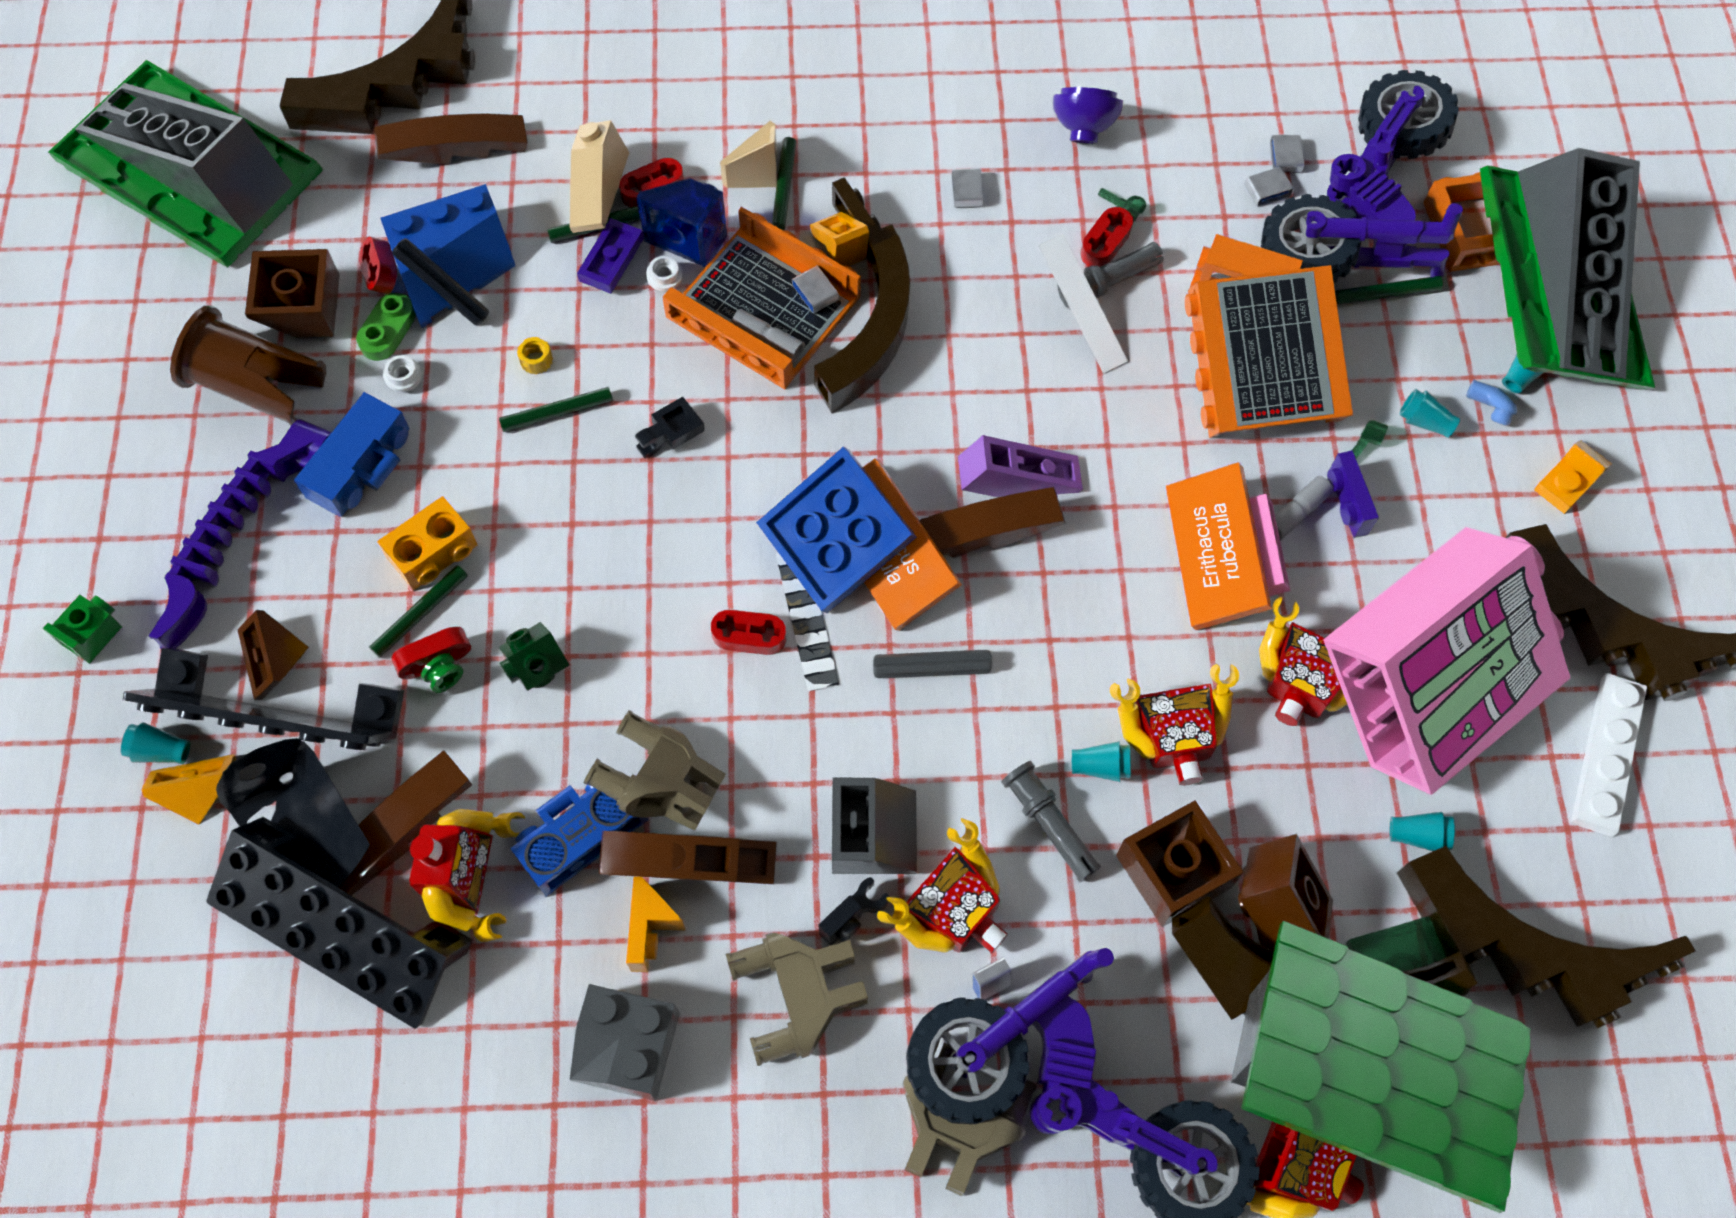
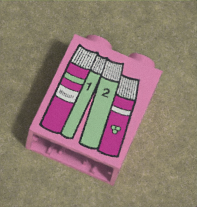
[1323,527,1570,795]

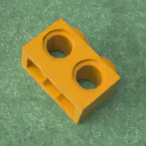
[377,496,478,591]

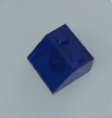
[636,178,727,267]

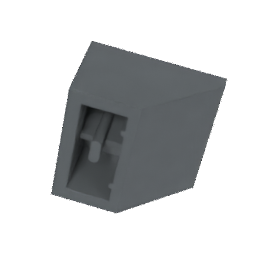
[832,777,917,874]

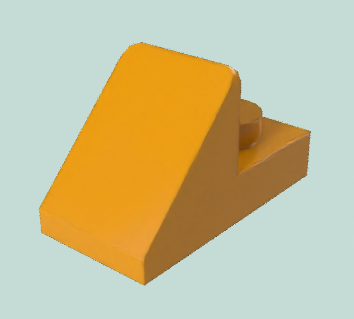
[810,212,869,266]
[1534,440,1612,514]
[626,876,686,972]

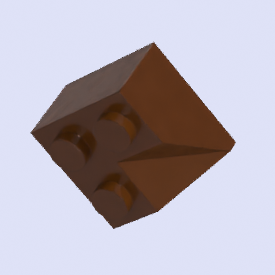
[245,249,340,338]
[1116,800,1244,927]
[1238,834,1333,952]

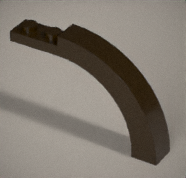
[814,177,910,413]

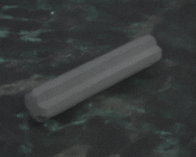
[873,649,992,678]

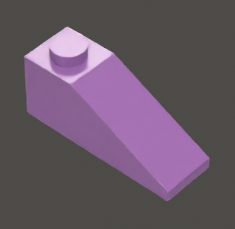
[958,435,1083,497]

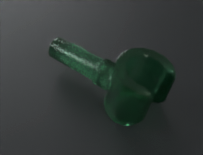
[1098,188,1147,222]
[1351,420,1388,459]

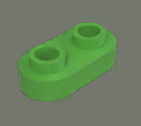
[356,293,416,361]

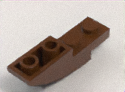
[599,831,777,884]

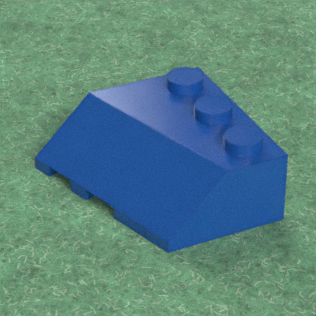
[380,184,516,328]

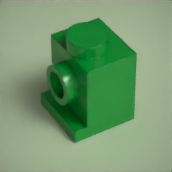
[42,594,122,664]

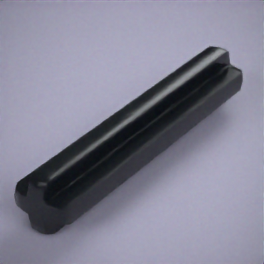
[392,238,489,326]

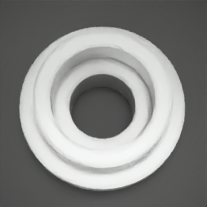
[646,256,683,291]
[383,355,422,392]

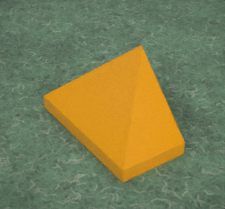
[141,754,236,825]

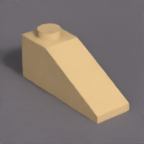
[570,120,629,233]

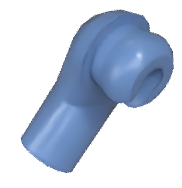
[1466,380,1517,426]

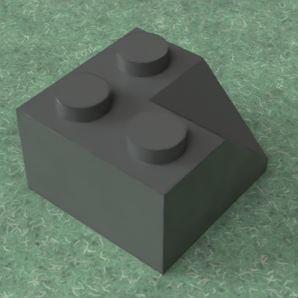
[569,984,680,1101]

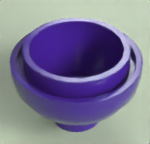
[1053,87,1123,144]

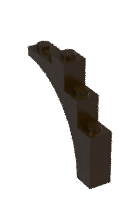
[279,0,475,134]
[1506,524,1736,701]
[1397,846,1696,1028]
[1172,896,1478,1020]

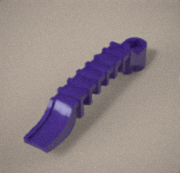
[149,419,332,649]

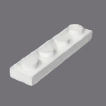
[1571,673,1647,837]

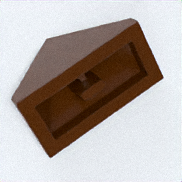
[237,610,309,700]

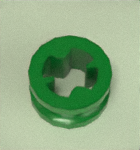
[421,653,464,693]

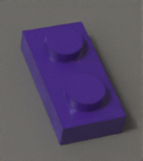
[577,218,644,294]
[1327,450,1379,538]

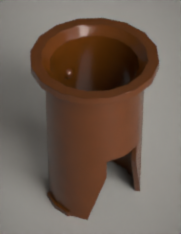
[170,306,326,426]

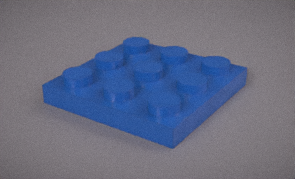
[756,446,917,613]

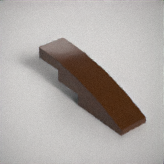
[374,113,528,165]
[919,487,1066,558]
[338,750,472,895]

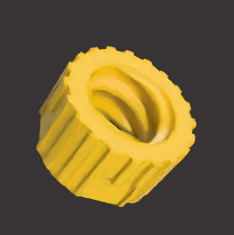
[517,337,553,374]

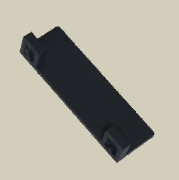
[122,648,404,750]
[206,817,473,1029]

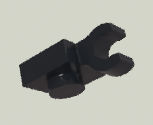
[635,397,705,458]
[818,877,890,946]

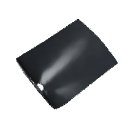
[216,738,370,887]

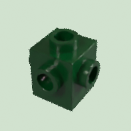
[499,622,570,691]

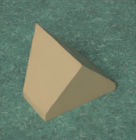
[720,120,777,188]

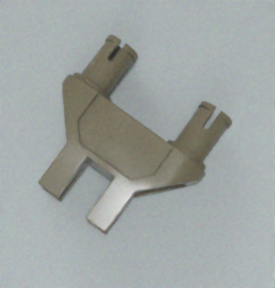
[583,710,726,831]
[725,933,868,1066]
[903,1041,1037,1197]

